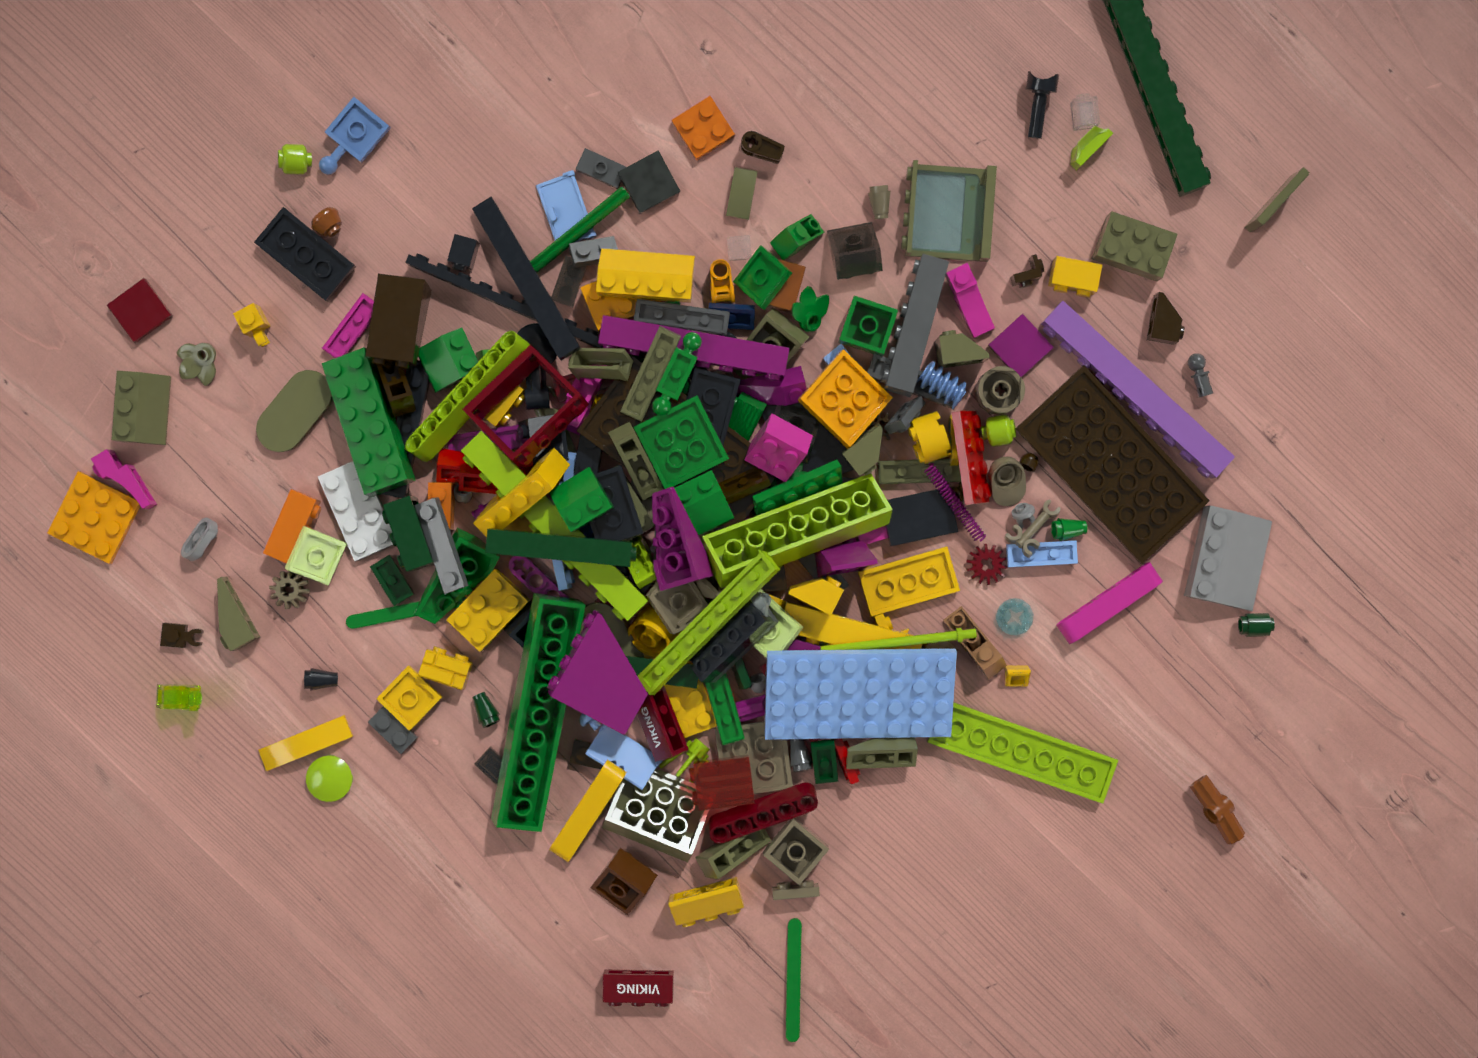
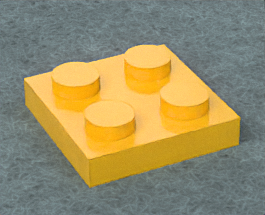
[376,665,443,731]

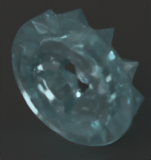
[996,598,1034,635]

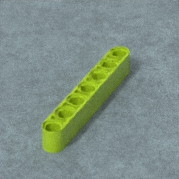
[405,331,530,462]

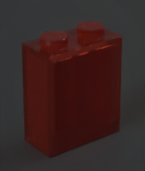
[689,755,755,811]

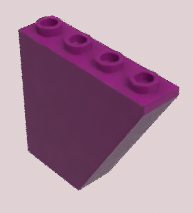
[547,610,648,735]

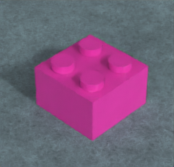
[745,414,813,482]

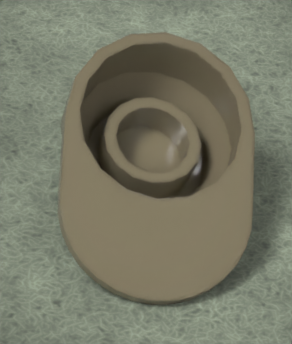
[989,456,1026,506]

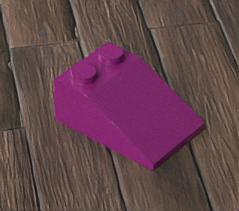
[814,538,878,577]

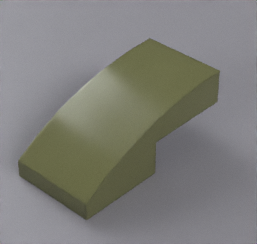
[726,167,758,220]

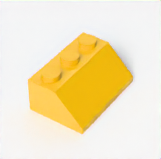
[788,575,844,615]
[668,877,744,927]

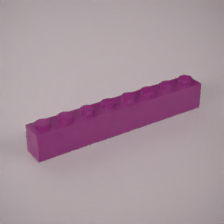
[598,315,789,381]

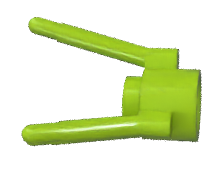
[659,738,710,788]

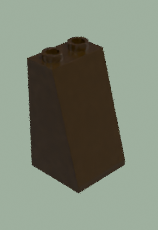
[366,273,431,369]

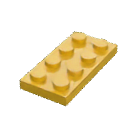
[858,546,960,616]
[643,654,717,738]

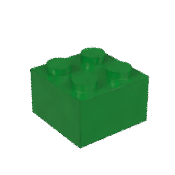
[838,295,898,356]

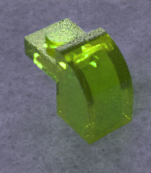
[156,684,202,711]

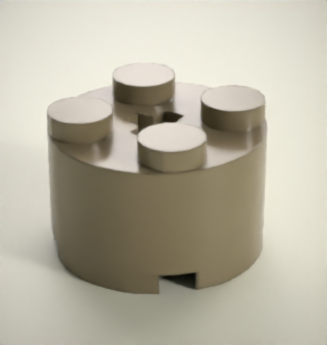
[975,366,1025,415]

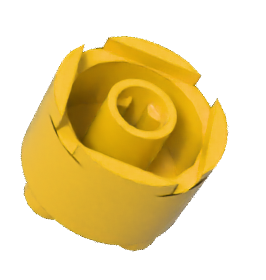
[907,411,952,464]
[628,604,682,657]

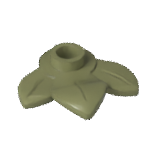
[177,343,216,386]

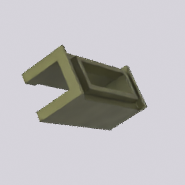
[568,348,633,381]

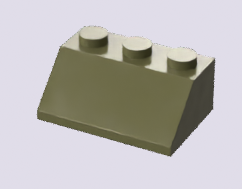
[111,371,171,445]

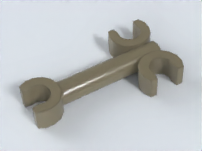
[1004,499,1061,558]

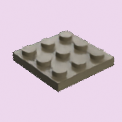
[715,721,793,798]

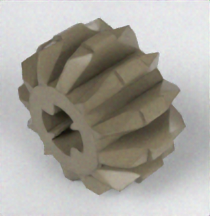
[269,571,310,609]

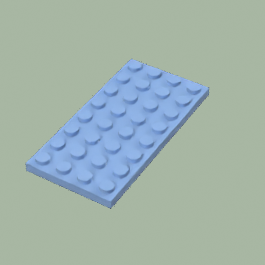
[764,649,957,740]

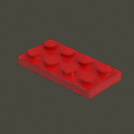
[951,411,991,505]

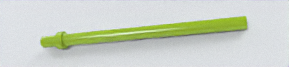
[820,628,977,650]

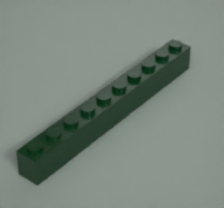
[1103,0,1211,197]

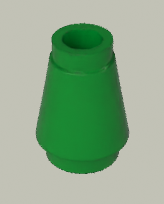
[1051,518,1088,541]

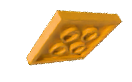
[798,349,893,448]
[47,471,140,564]

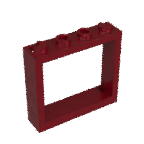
[462,345,589,470]

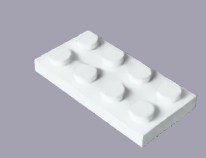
[318,461,393,561]

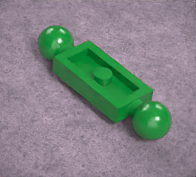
[652,332,702,416]

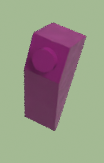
[736,366,807,406]

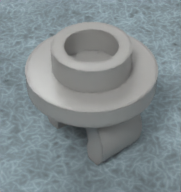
[1012,503,1035,528]

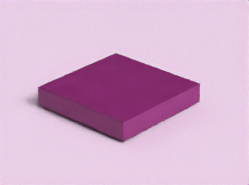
[988,313,1054,377]

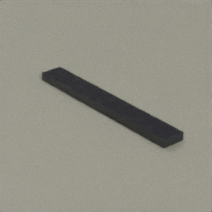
[472,196,581,361]

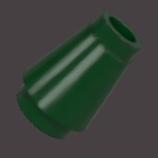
[472,692,500,728]

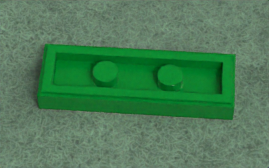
[705,673,745,745]

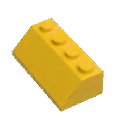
[596,248,695,303]

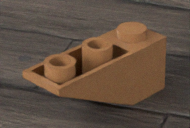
[943,606,1007,680]

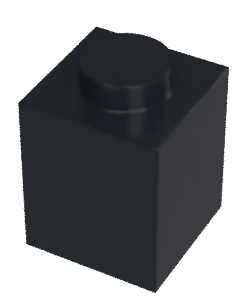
[447,234,480,272]

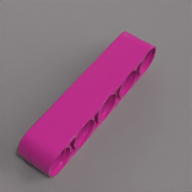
[1056,562,1163,644]

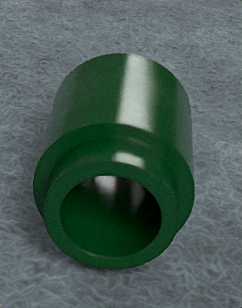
[1238,613,1275,637]

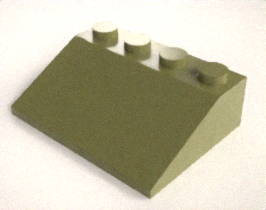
[602,768,716,863]

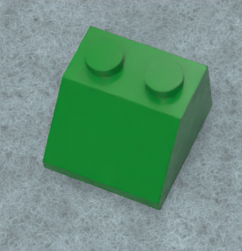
[418,327,478,393]
[549,467,614,532]
[674,470,735,536]

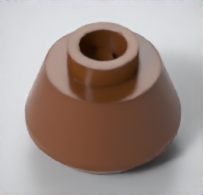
[311,207,342,237]

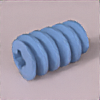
[916,361,966,410]

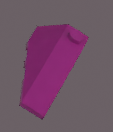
[652,487,714,591]

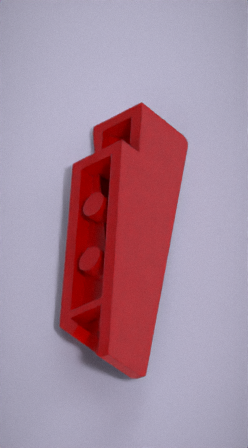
[436,448,532,494]

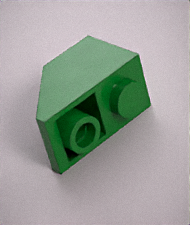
[770,214,825,260]

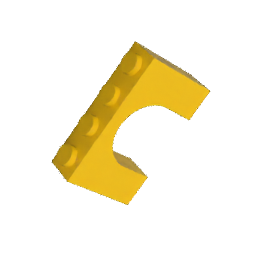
[473,448,570,537]

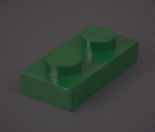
[370,555,415,606]
[811,739,838,784]

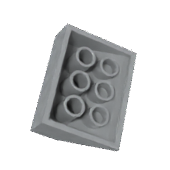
[1184,505,1272,611]

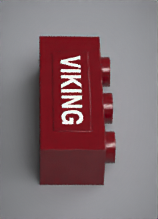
[637,686,689,762]
[603,969,674,1007]

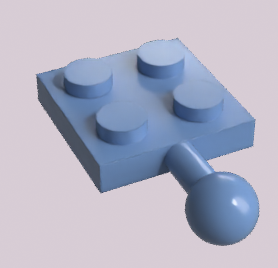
[319,97,391,175]

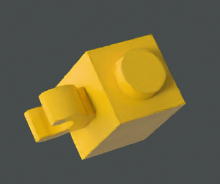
[233,303,271,347]

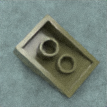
[733,308,809,379]

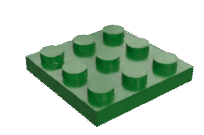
[634,395,729,489]

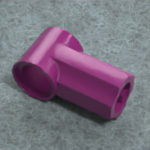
[735,694,766,722]

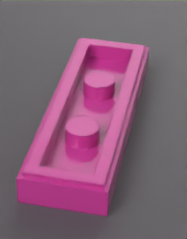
[322,293,374,358]

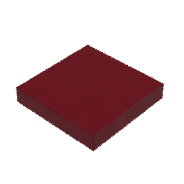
[107,278,173,343]

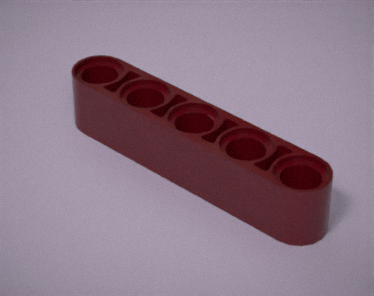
[708,782,818,844]

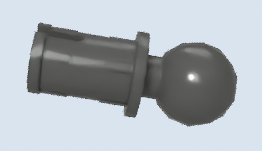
[1188,353,1214,398]

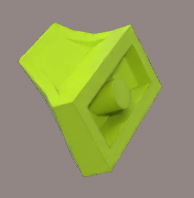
[1070,126,1113,171]

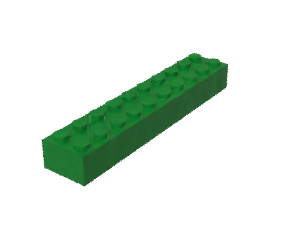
[491,593,585,832]

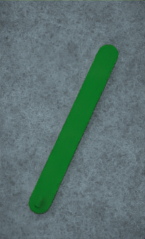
[346,596,466,629]
[786,918,802,1042]

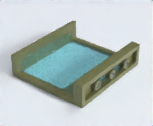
[901,160,997,262]

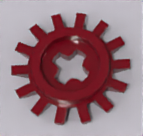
[966,544,1008,585]

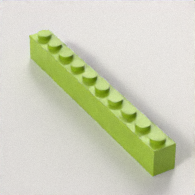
[461,431,648,621]

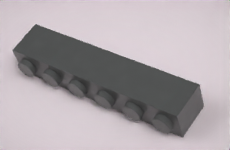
[881,254,949,397]

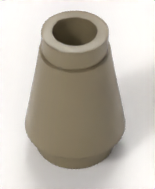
[868,185,891,219]

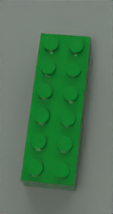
[322,347,416,497]

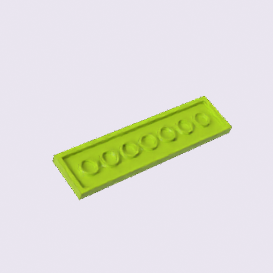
[927,702,1118,804]

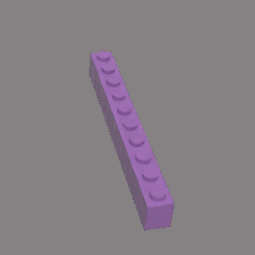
[1041,301,1235,478]

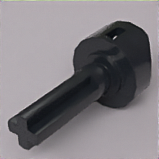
[1026,71,1059,139]

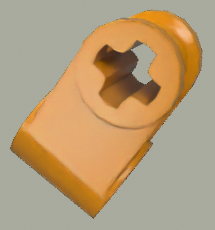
[710,259,735,303]

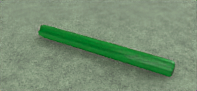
[530,187,630,273]

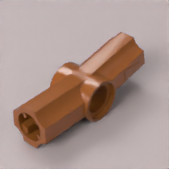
[1190,775,1245,844]

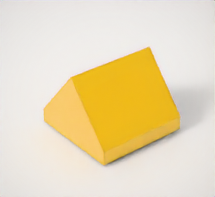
[1005,665,1031,687]

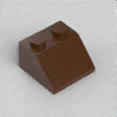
[590,848,658,915]

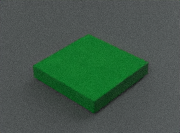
[733,245,792,310]

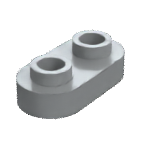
[181,518,218,561]

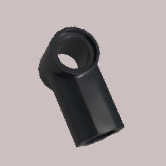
[525,365,550,410]

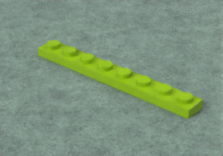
[638,551,780,695]

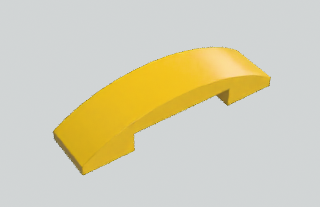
[258,715,353,771]

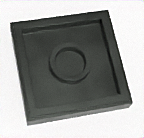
[617,150,680,214]

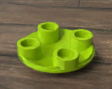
[306,755,353,802]

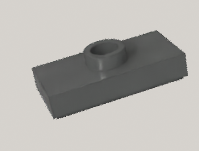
[576,148,626,189]

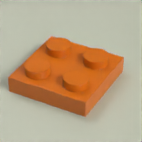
[671,96,735,161]

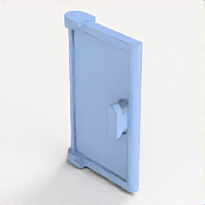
[536,170,597,242]
[585,724,662,790]

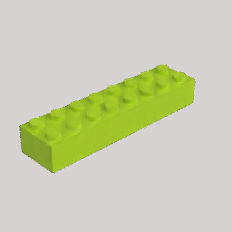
[702,473,893,589]

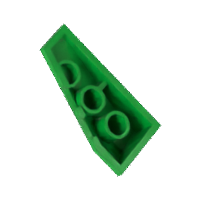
[414,527,500,624]

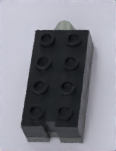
[689,592,779,683]

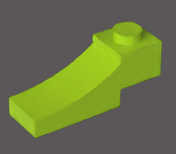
[628,535,657,589]

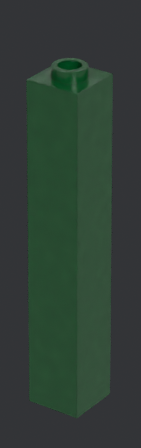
[485,528,637,567]

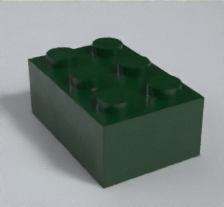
[382,496,434,572]

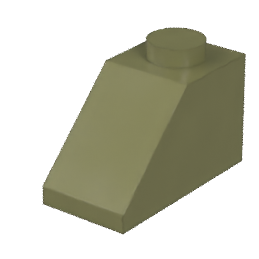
[842,423,883,476]

